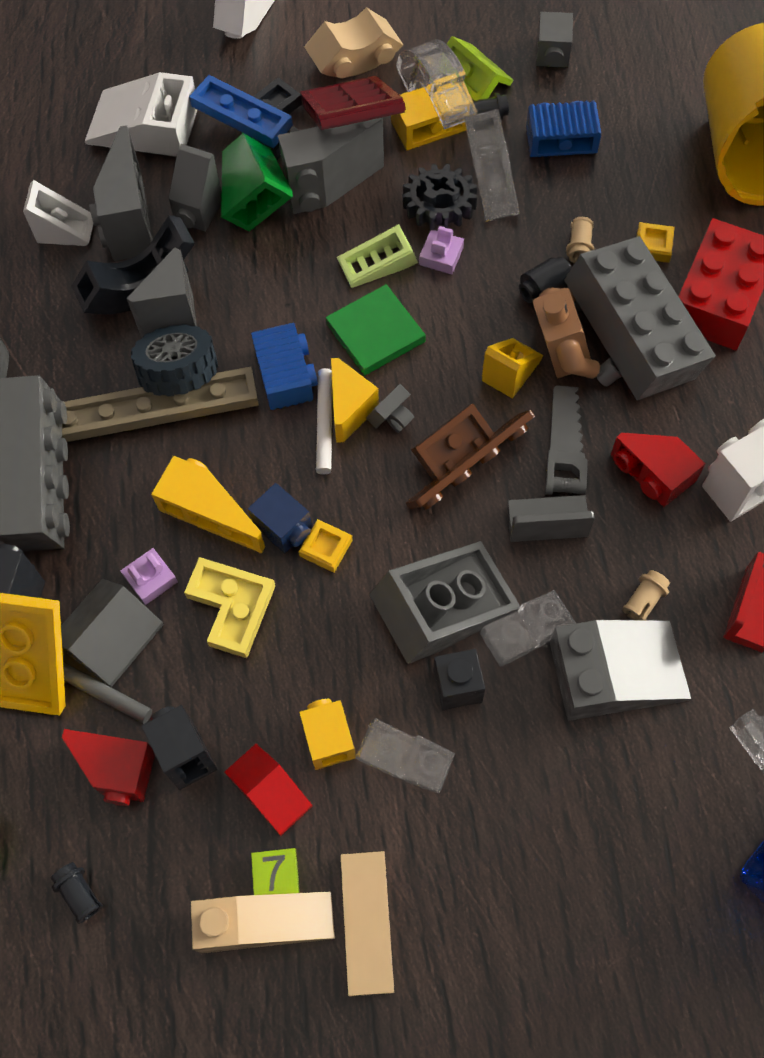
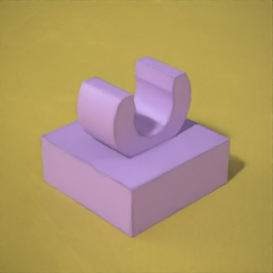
[419,226,464,274]
[120,548,178,605]

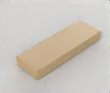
[341,851,394,997]

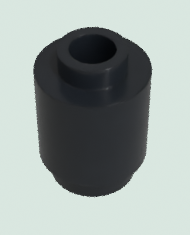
[519,257,572,304]

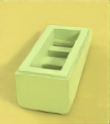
[336,224,418,288]

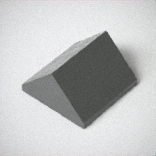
[127,247,197,338]
[61,579,164,688]

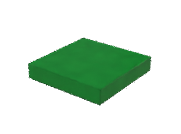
[325,284,426,376]

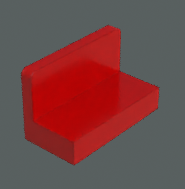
[723,551,764,653]

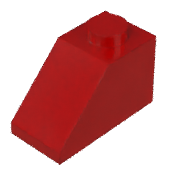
[62,729,155,806]

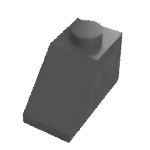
[169,144,222,232]

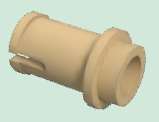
[566,217,594,263]
[622,570,670,620]

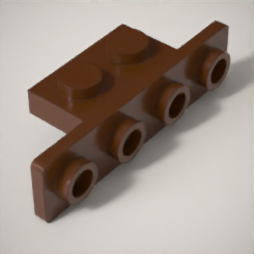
[406,403,535,510]

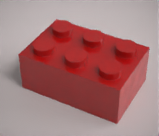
[678,218,764,351]

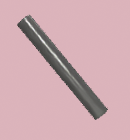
[63,662,153,724]

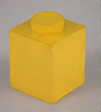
[299,699,356,770]

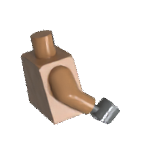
[532,287,622,387]

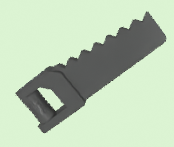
[545,386,588,495]

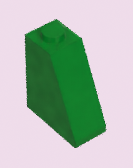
[221,133,293,232]

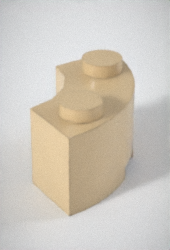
[304,7,403,78]

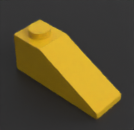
[151,456,265,553]

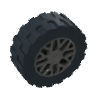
[131,324,218,396]

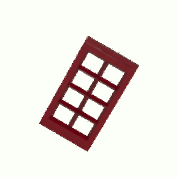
[300,76,406,130]

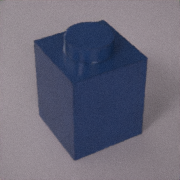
[248,483,312,554]

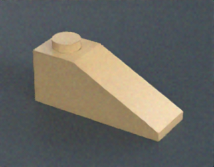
[191,892,335,953]

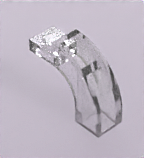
[396,39,478,130]

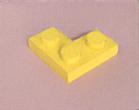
[184,557,275,658]

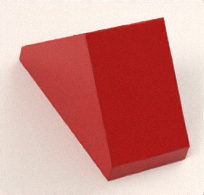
[224,744,313,836]

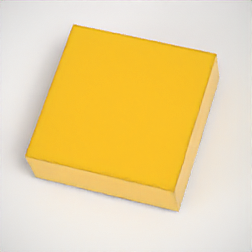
[636,222,674,263]
[299,519,353,573]

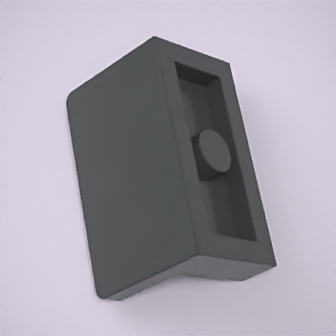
[507,495,595,542]

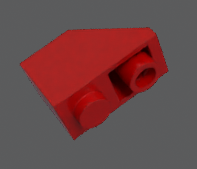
[610,432,706,507]

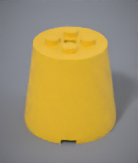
[703,23,764,206]

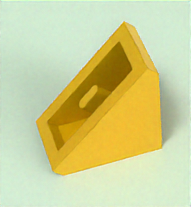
[482,338,543,399]
[331,358,379,443]

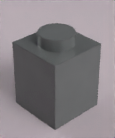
[536,12,573,67]

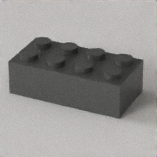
[564,236,716,400]
[0,375,70,552]

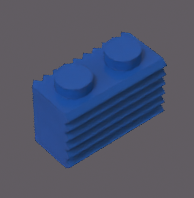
[526,100,601,157]
[251,322,318,410]

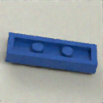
[189,75,293,148]

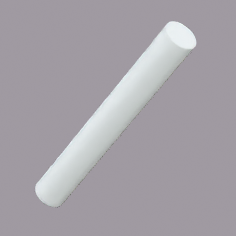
[316,368,332,475]

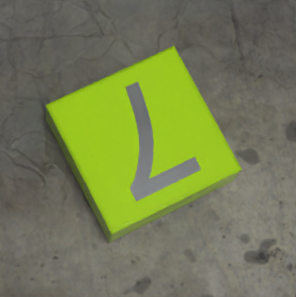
[251,848,300,895]

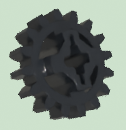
[402,164,477,230]

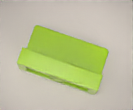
[434,36,514,101]

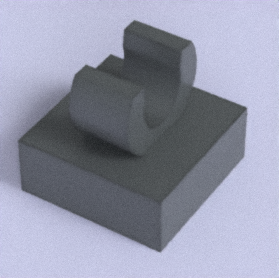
[366,384,415,433]

